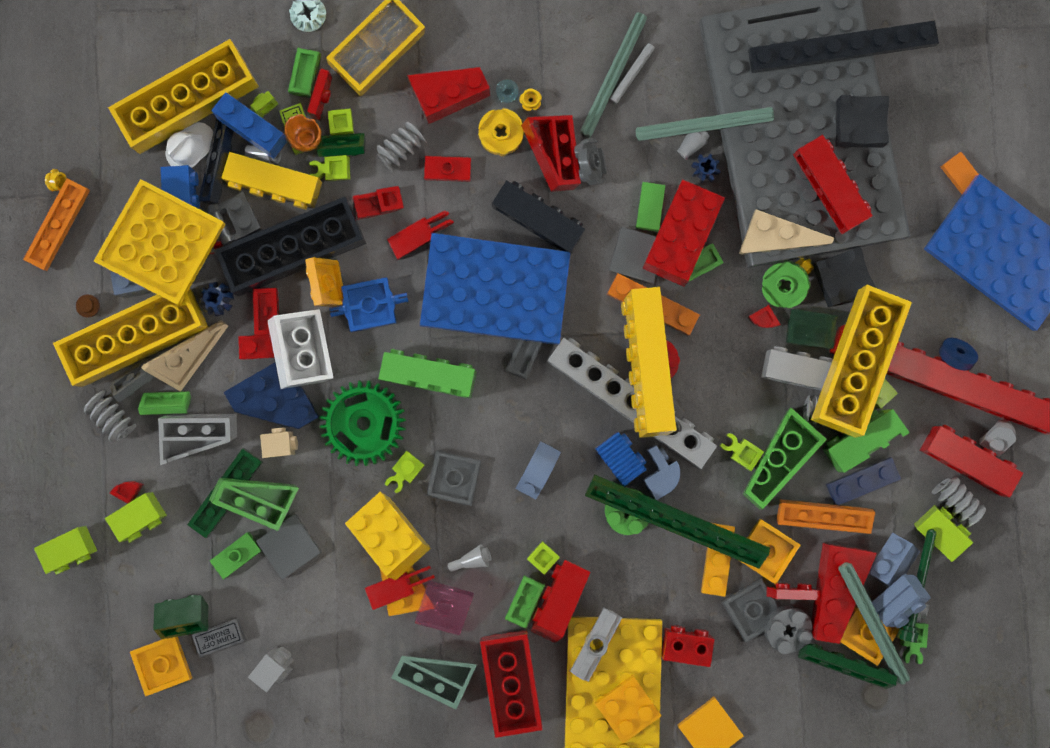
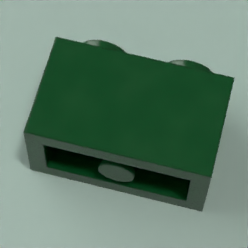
[153,595,209,639]

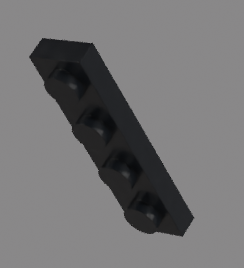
[199,118,235,204]

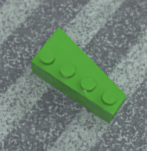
[378,349,477,399]
[743,407,827,510]

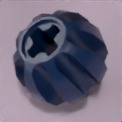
[198,282,234,316]

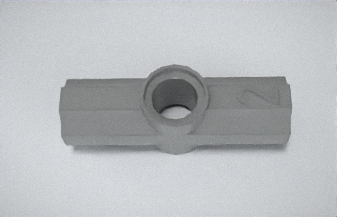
[570,607,622,682]

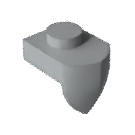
[979,419,1016,457]

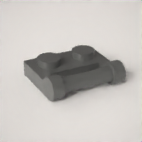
[207,191,262,246]

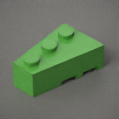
[822,409,910,473]
[209,478,299,531]

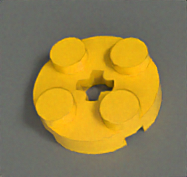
[478,108,524,156]

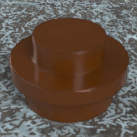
[76,294,100,318]

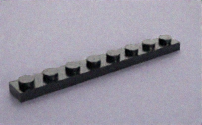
[748,20,939,73]

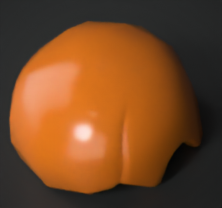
[284,114,322,152]

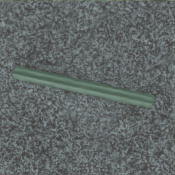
[580,12,647,138]
[636,107,774,141]
[839,562,910,685]

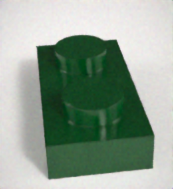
[317,133,366,157]

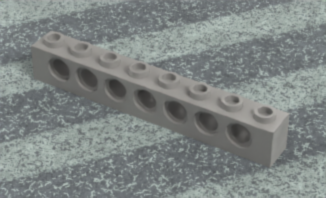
[547,338,717,469]

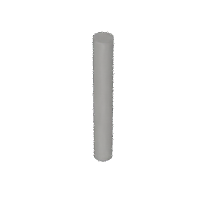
[609,43,655,104]

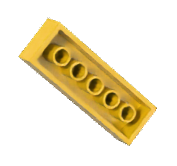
[108,39,259,154]
[811,285,912,438]
[621,287,677,438]
[53,288,208,387]

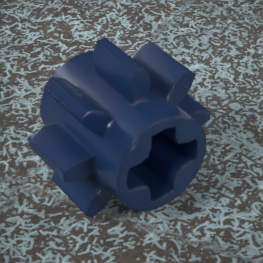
[691,154,720,183]

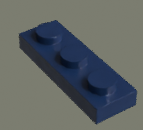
[826,457,901,505]

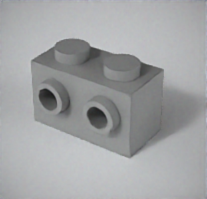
[248,646,294,693]

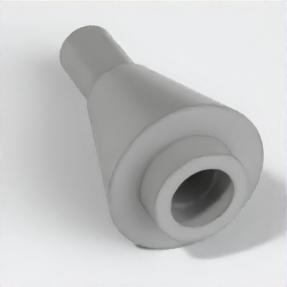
[448,544,491,572]

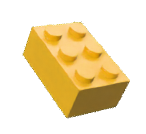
[345,492,431,580]

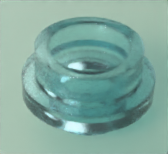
[496,79,519,103]

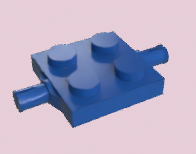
[329,277,409,332]

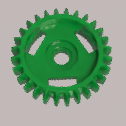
[320,380,406,466]

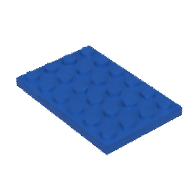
[924,174,1050,331]
[420,233,570,345]

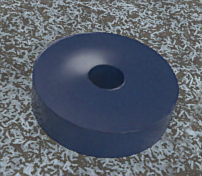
[939,338,978,371]

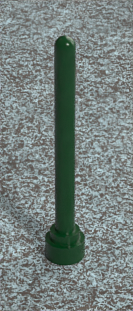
[897,529,937,643]

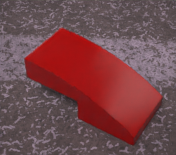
[352,186,404,220]

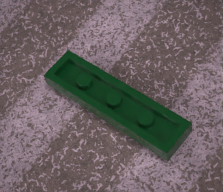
[187,448,263,538]
[798,643,898,689]

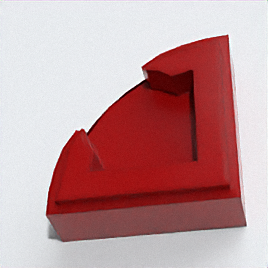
[748,305,781,328]
[110,481,144,504]

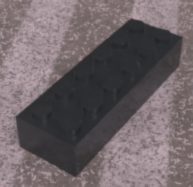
[215,196,367,296]

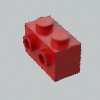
[661,625,715,667]

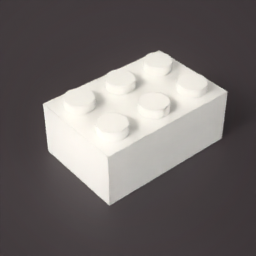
[268,309,333,389]

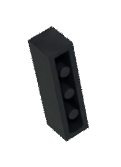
[492,180,585,255]

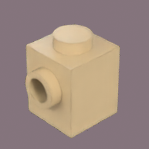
[260,427,298,458]

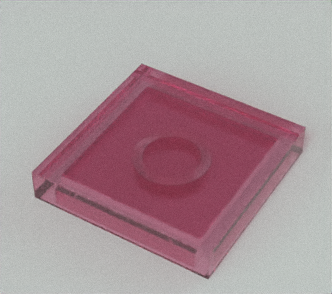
[415,580,474,636]

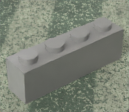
[761,346,833,391]

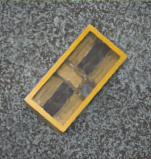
[326,0,425,97]

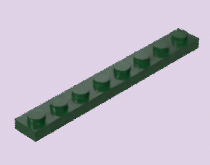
[585,474,770,569]

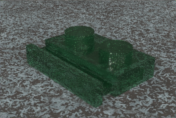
[785,309,838,350]

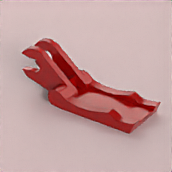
[387,210,454,260]
[365,566,435,610]

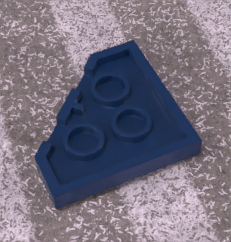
[224,362,320,429]

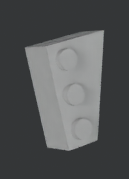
[158,414,237,465]

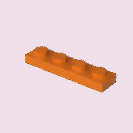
[23,178,90,271]
[607,273,700,336]
[776,499,875,534]

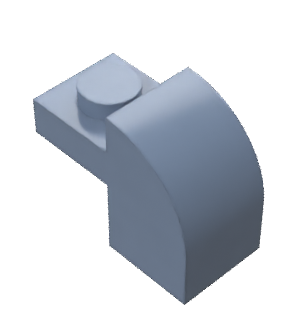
[515,441,561,499]
[642,445,680,500]

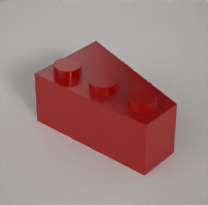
[407,67,491,124]
[521,115,581,192]
[530,560,590,643]

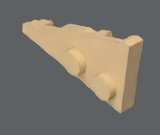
[739,210,834,255]
[141,320,228,392]

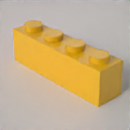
[222,152,322,210]

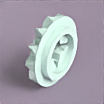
[289,0,326,32]

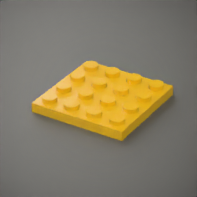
[94,179,226,306]

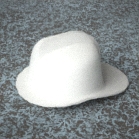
[165,122,213,168]

